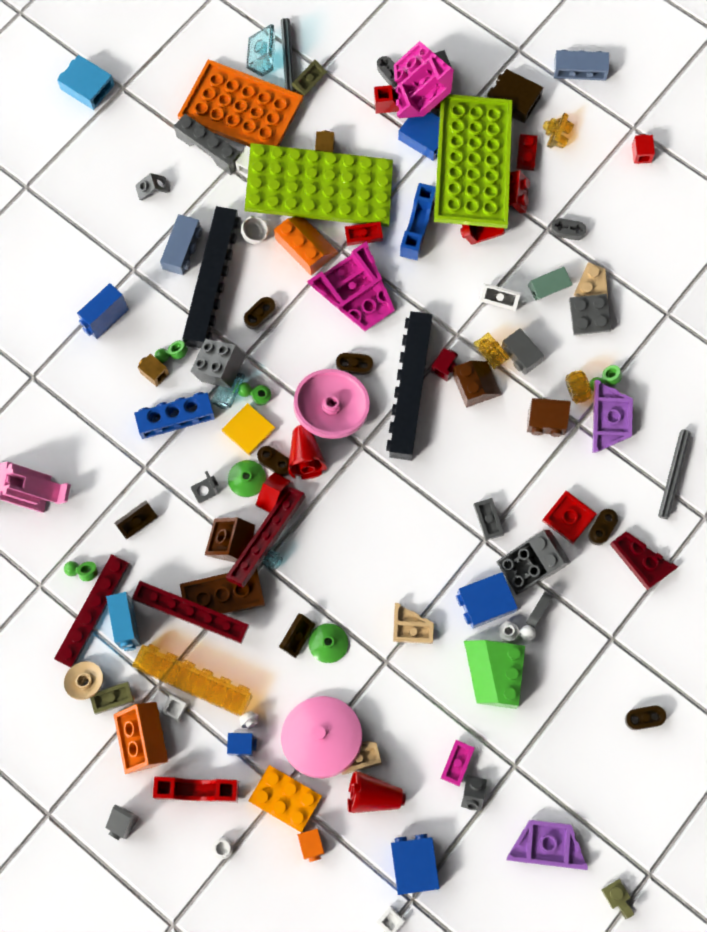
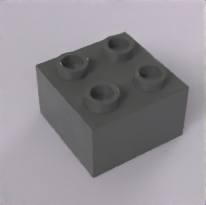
[190,339,246,388]

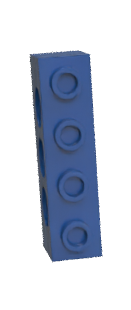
[134,392,215,439]

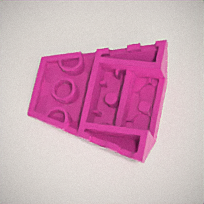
[394,41,454,118]
[307,241,395,332]

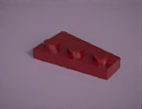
[610,532,678,590]

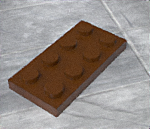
[180,569,265,623]

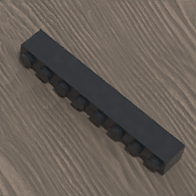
[182,206,241,348]
[386,311,433,461]

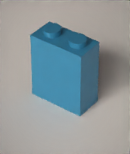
[57,55,115,110]
[106,592,141,651]

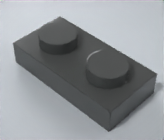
[473,498,504,541]

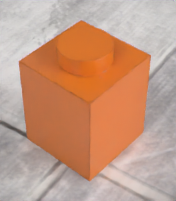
[297,829,325,862]

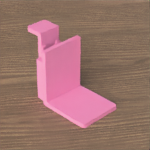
[0,462,71,513]

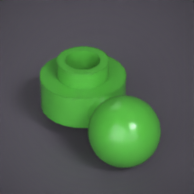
[154,340,188,363]
[589,365,623,391]
[237,382,271,405]
[64,561,98,581]

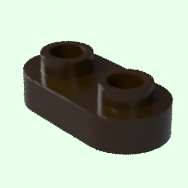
[244,297,276,329]
[336,353,373,375]
[257,446,289,476]
[588,509,618,546]
[625,705,666,730]

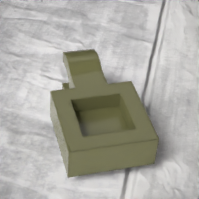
[601,879,634,919]

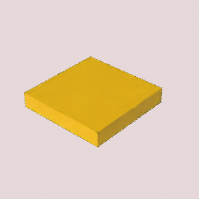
[222,403,275,456]

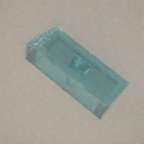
[211,372,245,409]

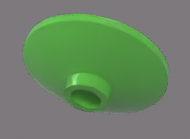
[228,460,266,497]
[309,624,348,663]

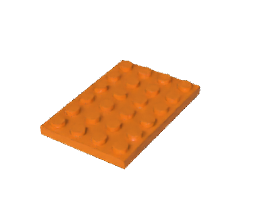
[177,59,303,147]

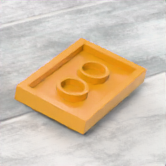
[248,765,322,833]

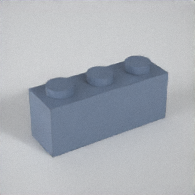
[554,50,609,81]
[160,214,202,275]

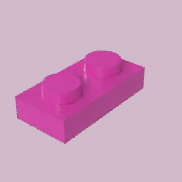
[440,740,475,787]

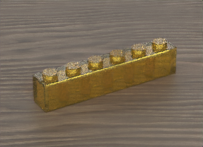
[132,644,253,717]

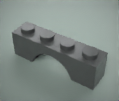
[174,114,240,175]

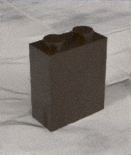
[487,69,543,123]

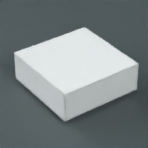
[161,694,189,722]
[376,907,406,932]

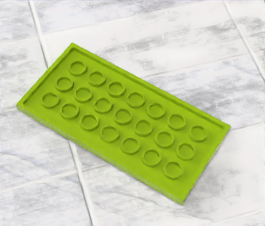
[434,94,512,229]
[244,143,393,227]

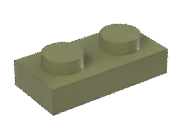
[291,59,327,97]
[90,682,134,715]

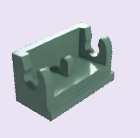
[528,267,573,300]

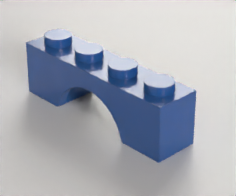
[400,183,436,261]

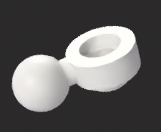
[499,622,536,643]

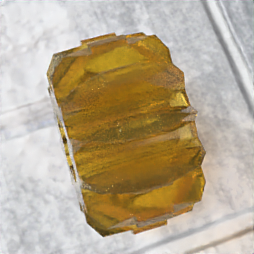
[565,370,592,404]

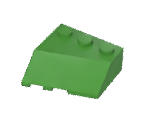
[464,640,525,709]

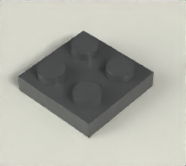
[569,294,611,335]

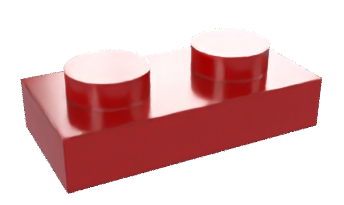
[516,134,538,171]
[345,222,383,246]

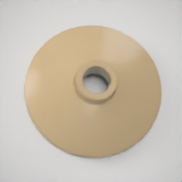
[64,661,103,700]

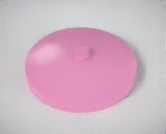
[293,369,370,439]
[281,696,363,779]

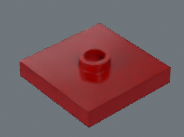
[542,491,597,544]

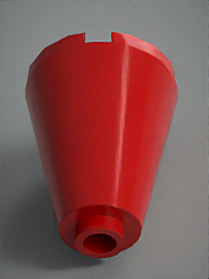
[288,425,327,480]
[347,771,406,813]

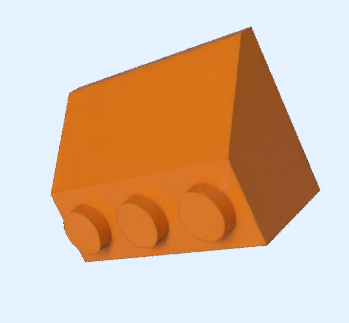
[274,217,338,276]
[114,702,168,774]

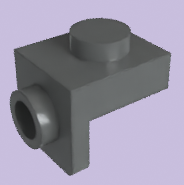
[461,775,487,811]

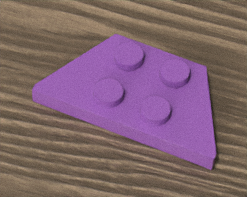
[592,380,633,453]
[506,820,588,870]

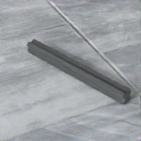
[281,18,295,92]
[658,429,691,519]

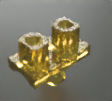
[543,113,574,148]
[473,332,509,370]

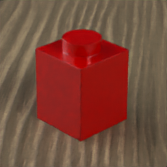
[632,134,655,164]

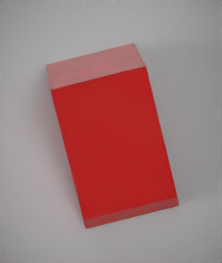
[256,473,291,513]

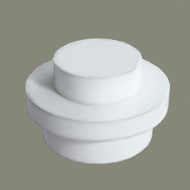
[239,711,259,729]
[212,838,233,859]

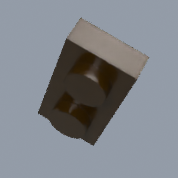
[114,500,158,540]
[279,613,316,658]

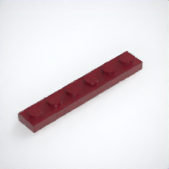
[226,486,306,588]
[54,554,130,668]
[131,581,249,644]

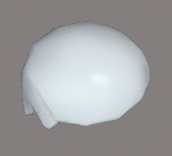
[241,216,268,244]

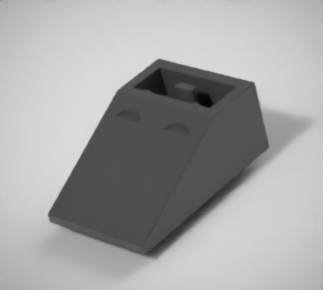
[496,530,571,595]

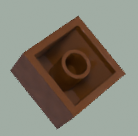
[453,360,501,408]
[527,398,571,437]
[205,517,256,562]

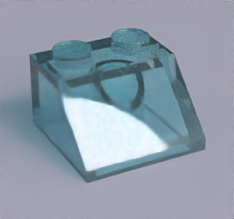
[246,24,276,77]

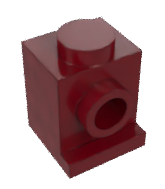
[431,348,458,381]

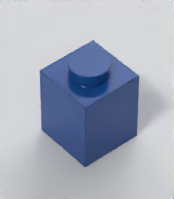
[227,733,257,756]

